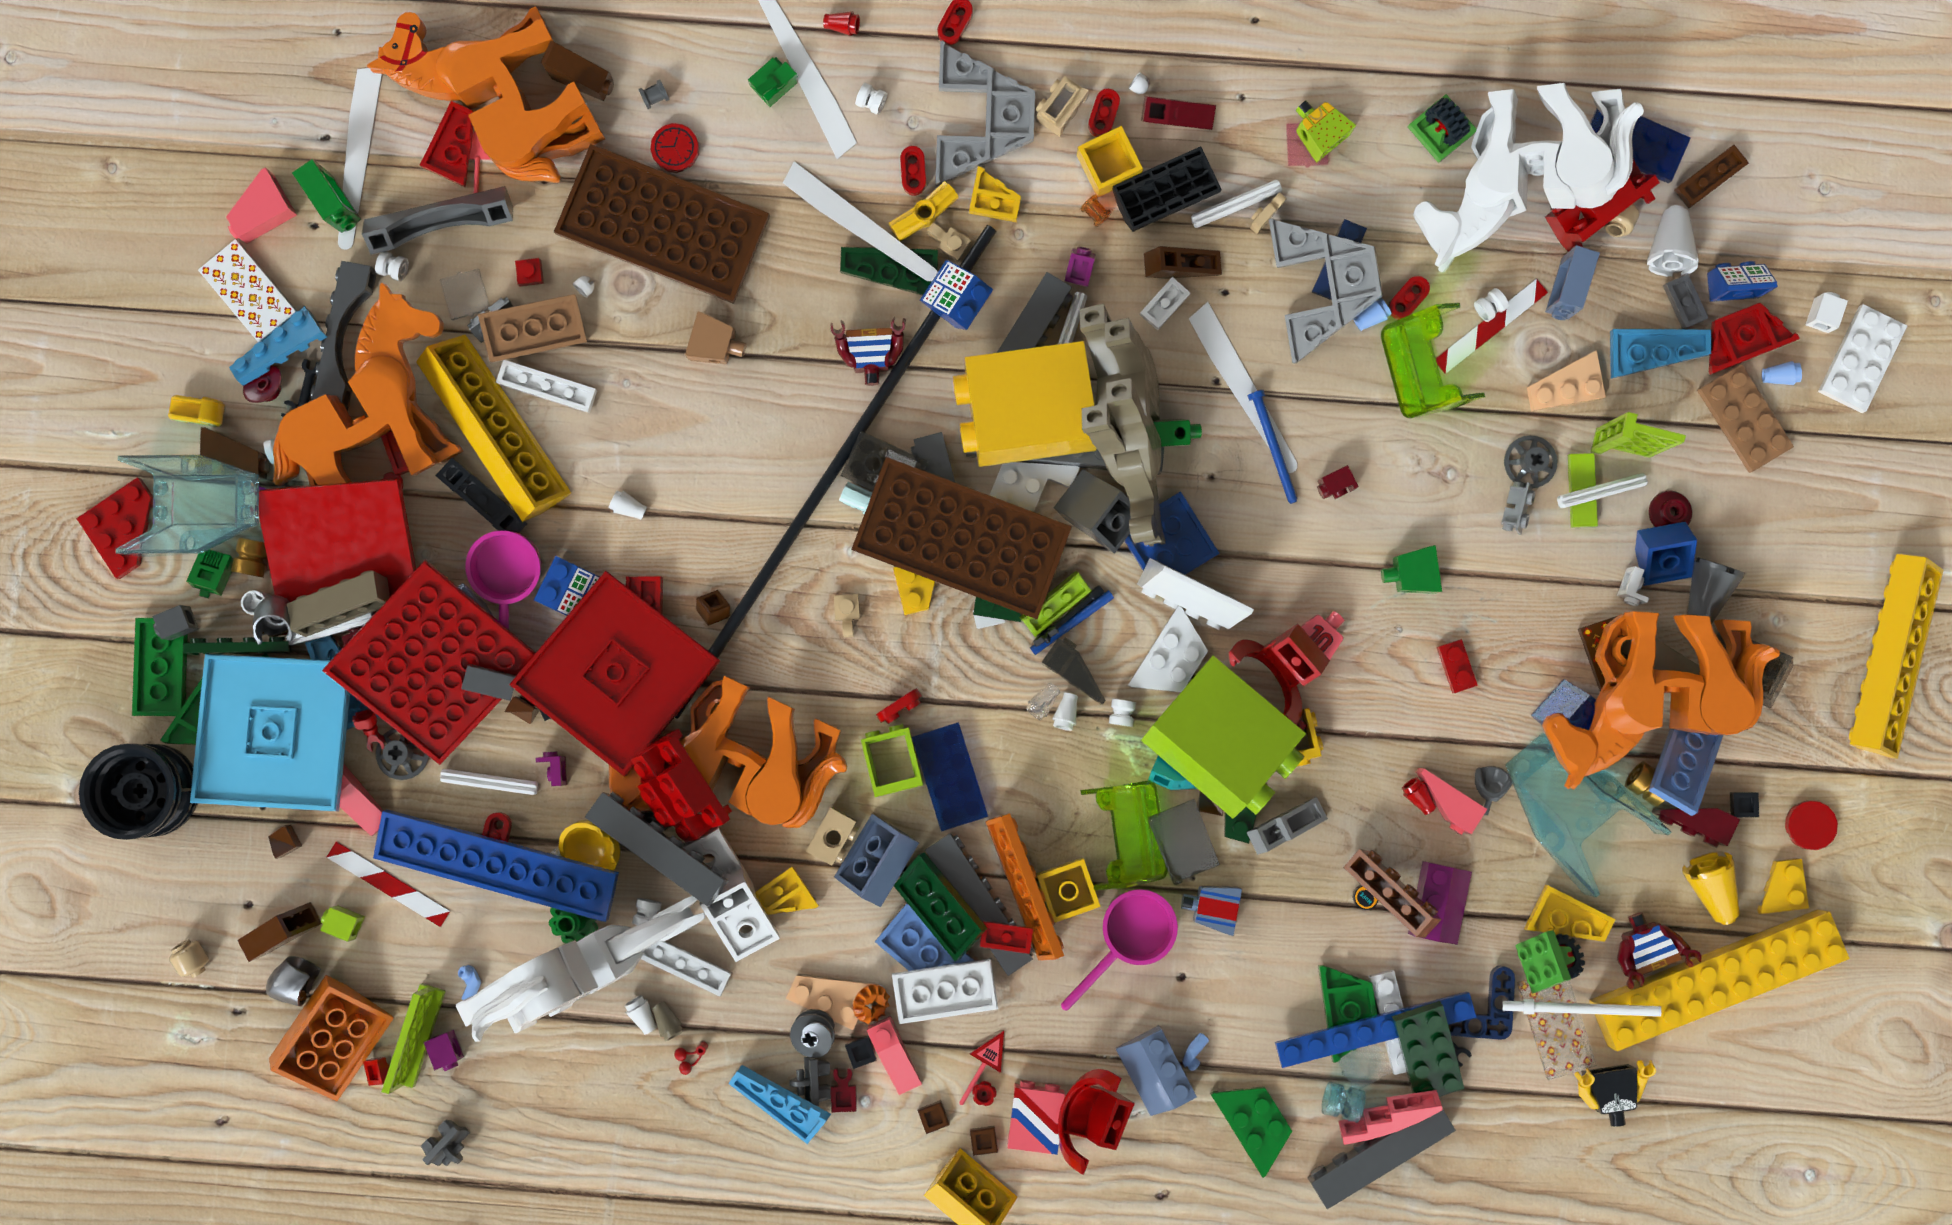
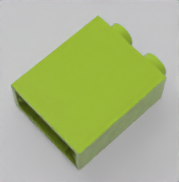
[1141,656,1306,818]

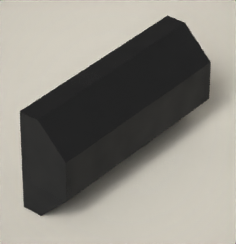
[1112,146,1222,232]

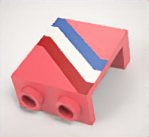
[1007,1080,1065,1155]

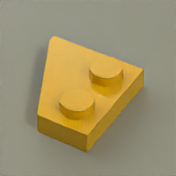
[969,166,1021,222]
[755,866,820,915]

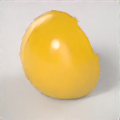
[558,820,620,870]

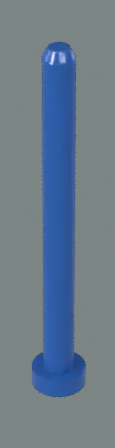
[1247,390,1297,504]

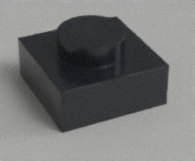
[1730,792,1759,818]
[845,1036,877,1069]

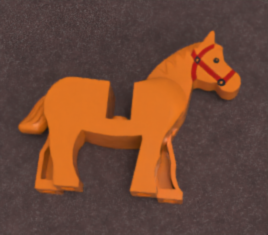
[367,6,605,183]

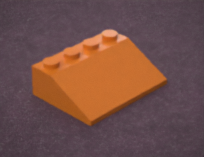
[269,975,394,1101]

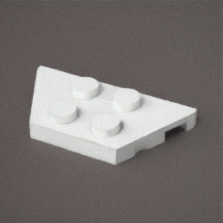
[1128,606,1208,692]

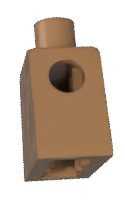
[685,311,747,365]

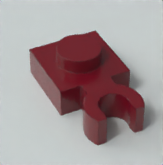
[831,1067,857,1113]

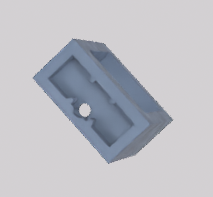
[1545,245,1600,320]

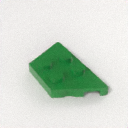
[160,677,203,745]
[1318,965,1377,1063]
[1210,1087,1292,1178]

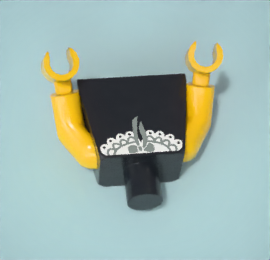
[1574,1060,1656,1127]

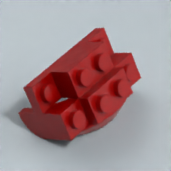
[1545,159,1660,252]
[631,729,732,843]

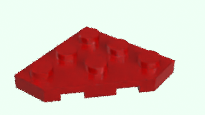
[76,477,155,579]

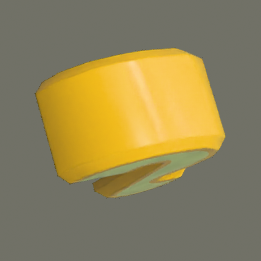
[168,395,225,427]

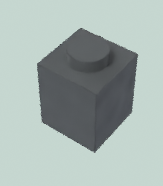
[152,605,199,640]

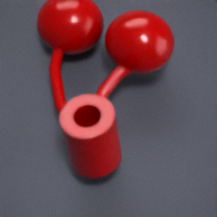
[674,1041,708,1075]

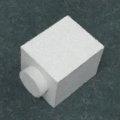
[1805,292,1848,333]

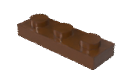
[1674,145,1749,209]

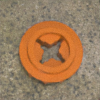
[853,984,890,1024]

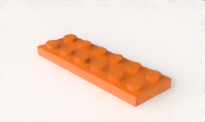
[985,813,1064,961]

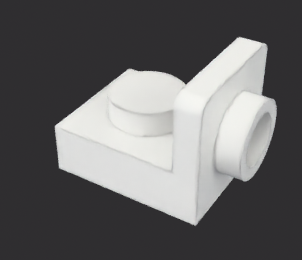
[1617,566,1649,606]

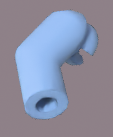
[458,965,481,1000]
[1182,1033,1209,1071]

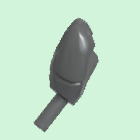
[1475,766,1513,815]

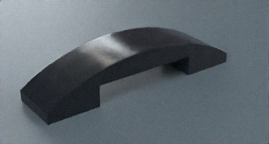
[435,458,527,533]

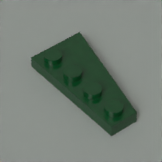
[183,637,291,656]

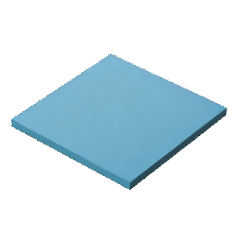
[190,654,350,811]

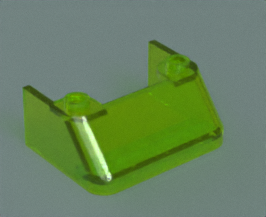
[1381,303,1485,418]
[1080,780,1168,890]

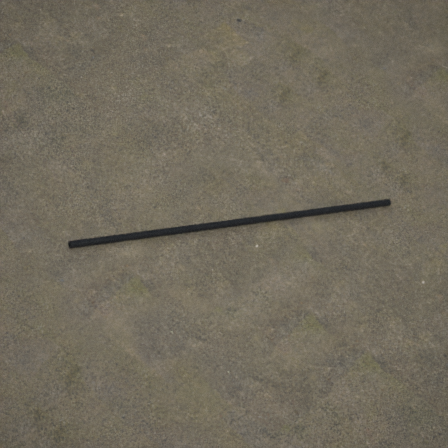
[675,225,997,719]

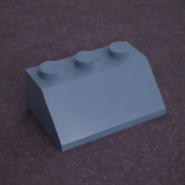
[834,814,919,907]
[1115,1025,1197,1116]

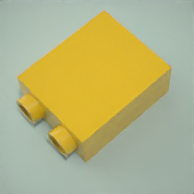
[953,341,1097,467]

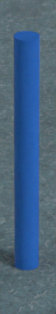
[1030,590,1114,655]

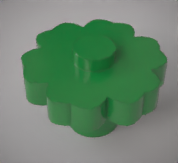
[549,907,598,944]

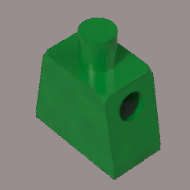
[1153,419,1202,447]
[1381,545,1442,594]

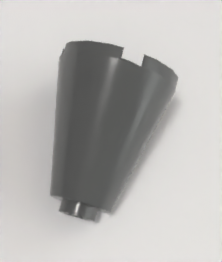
[1687,557,1745,624]

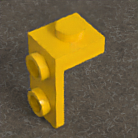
[1297,708,1323,767]

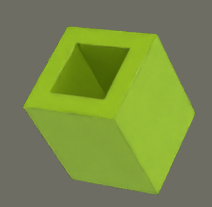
[320,905,365,942]

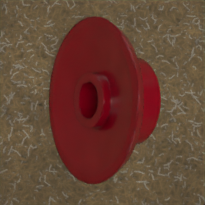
[243,365,282,403]
[1649,491,1693,527]

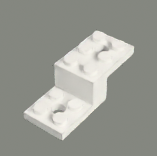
[683,826,780,962]

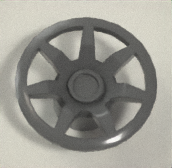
[1504,435,1558,488]
[376,728,429,780]

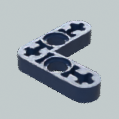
[1450,965,1515,1040]

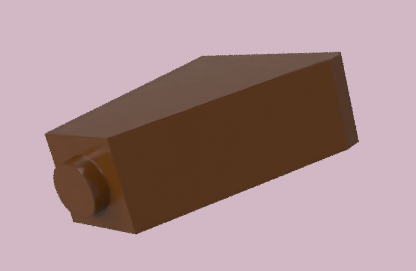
[541,41,614,101]
[199,427,270,479]
[237,902,322,962]

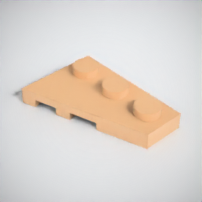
[1527,350,1606,411]
[786,975,875,1030]

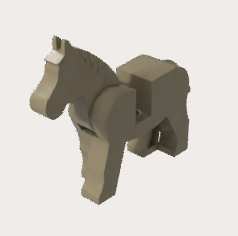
[1080,304,1165,547]

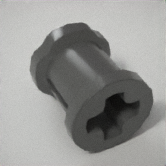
[638,80,670,109]

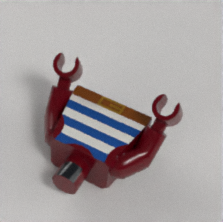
[830,317,906,386]
[1617,912,1702,989]

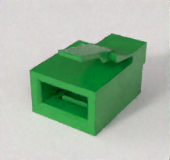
[748,57,798,107]
[186,547,233,599]

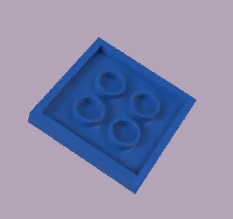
[1124,491,1220,575]

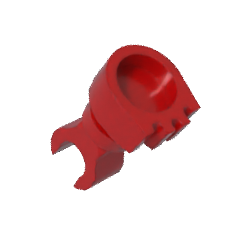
[352,709,385,752]

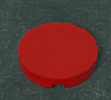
[1785,800,1838,850]

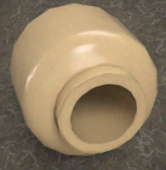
[1603,204,1639,237]
[169,939,209,978]

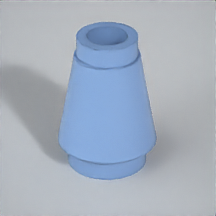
[1353,298,1392,331]
[1762,361,1802,385]

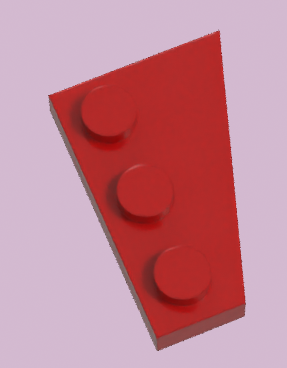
[420,101,474,188]

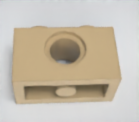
[806,807,859,866]

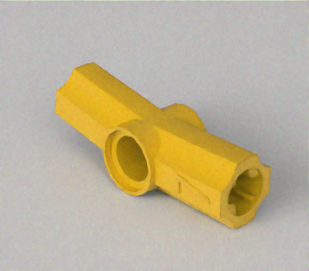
[889,181,959,242]

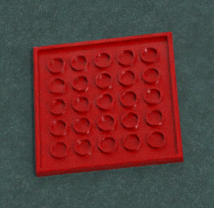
[322,559,536,765]

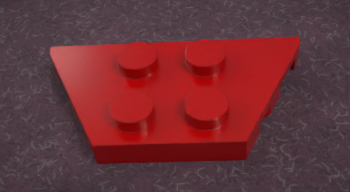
[1708,303,1800,375]

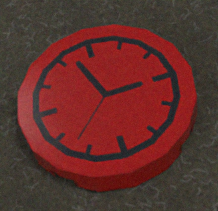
[650,123,699,173]

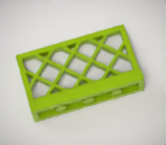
[1591,412,1686,458]
[381,983,446,1094]

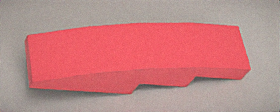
[1339,1090,1442,1145]

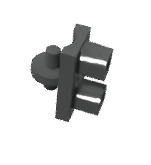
[790,1057,831,1106]
[421,1120,470,1166]

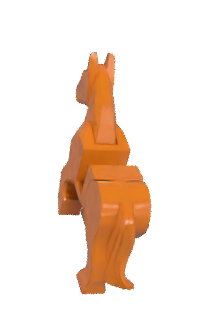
[1542,611,1780,790]
[609,676,847,828]

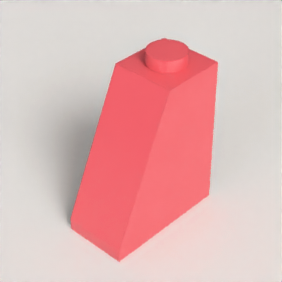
[226,167,297,244]

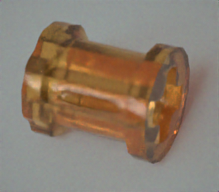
[1080,194,1112,227]

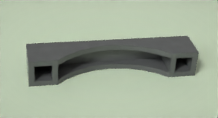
[362,186,513,254]
[311,261,377,411]

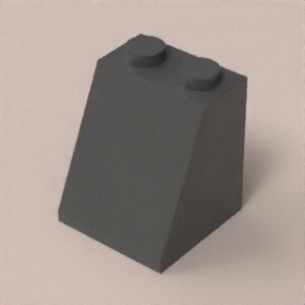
[1054,469,1131,554]

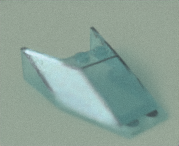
[116,455,259,557]
[1505,733,1672,897]

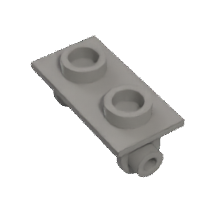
[1501,482,1535,535]

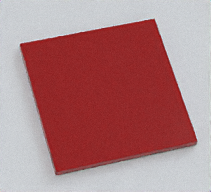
[254,478,416,635]
[509,571,721,777]

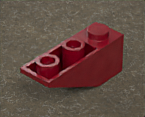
[1141,96,1216,130]
[1652,807,1740,848]

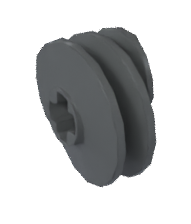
[790,1009,835,1058]

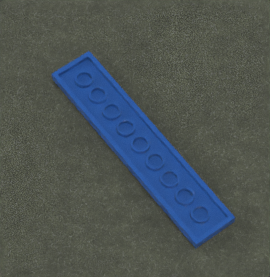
[373,809,619,922]

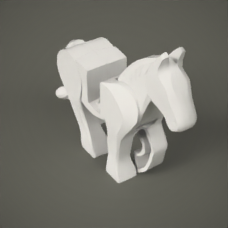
[1413,83,1644,273]
[456,896,705,1042]

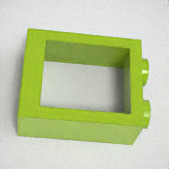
[861,724,924,797]

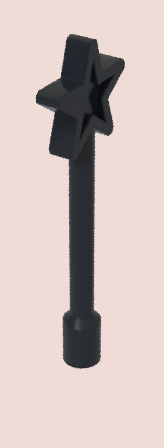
[1033,585,1104,647]

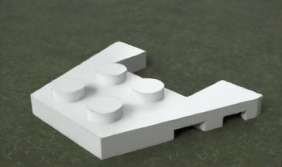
[990,462,1080,512]

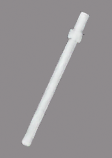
[1503,999,1661,1017]

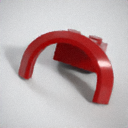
[1229,623,1330,725]
[1058,1069,1135,1175]

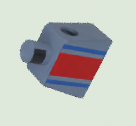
[1181,886,1242,936]

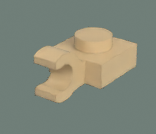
[927,223,971,262]
[834,594,860,638]

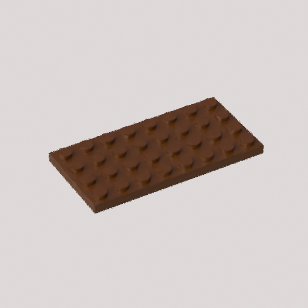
[554,144,770,304]
[851,457,1072,619]

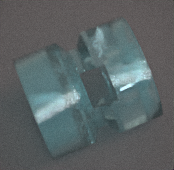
[1322,1082,1365,1123]

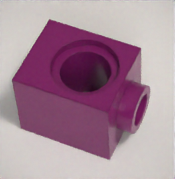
[424,1029,464,1071]

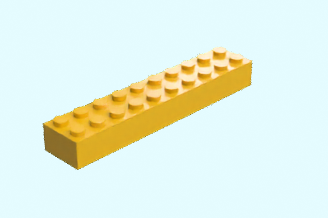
[1589,909,1850,1051]

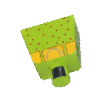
[1296,100,1356,163]

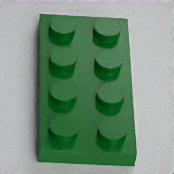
[132,618,188,716]

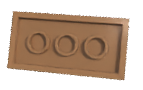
[478,294,587,363]
[1697,364,1794,473]

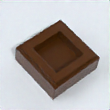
[917,1100,950,1134]
[970,1126,998,1156]

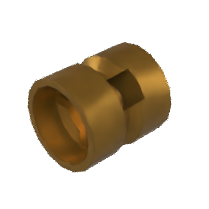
[231,538,267,578]
[1625,761,1665,807]

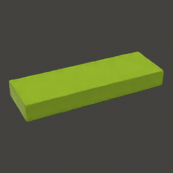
[1567,453,1598,528]
[1020,571,1092,637]

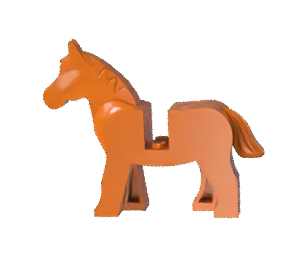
[273,283,464,486]

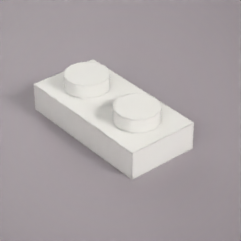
[1140,277,1190,330]

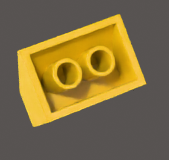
[924,1148,1017,1225]

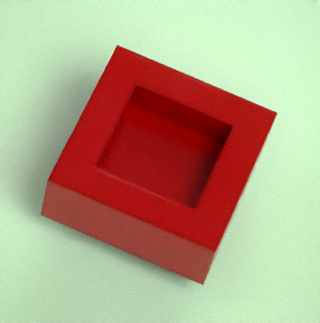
[515,258,544,287]
[363,1057,389,1086]

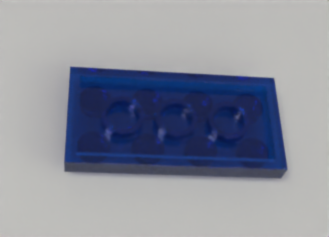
[1590,108,1691,184]
[912,722,988,832]

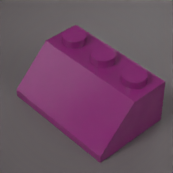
[1408,861,1472,945]

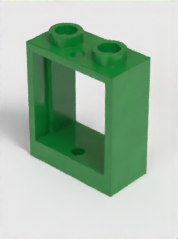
[292,159,362,233]

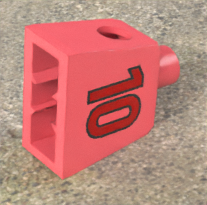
[1301,611,1345,660]

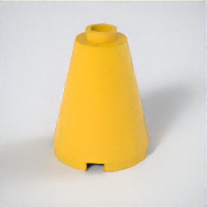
[1682,852,1740,925]

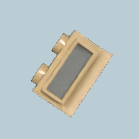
[1036,76,1089,137]

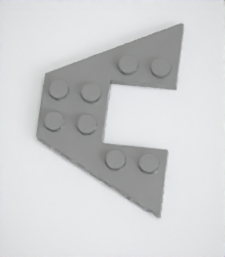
[936,41,1035,186]
[1269,219,1383,364]

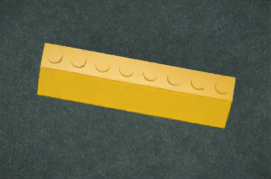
[416,334,571,522]
[1849,554,1944,759]

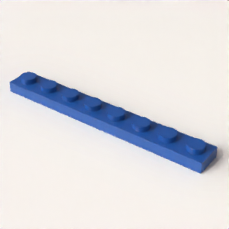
[1275,992,1476,1068]

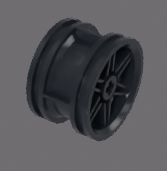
[79,743,197,840]

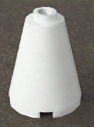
[1647,205,1699,277]

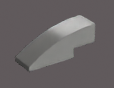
[1247,797,1328,855]

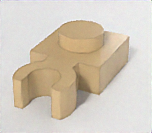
[1250,192,1287,234]

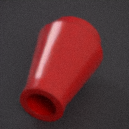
[823,11,860,36]
[1402,777,1437,815]

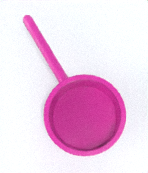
[465,531,542,629]
[1061,890,1178,1011]

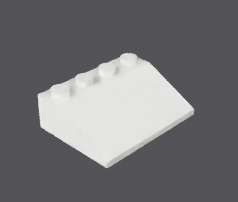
[1137,558,1254,630]

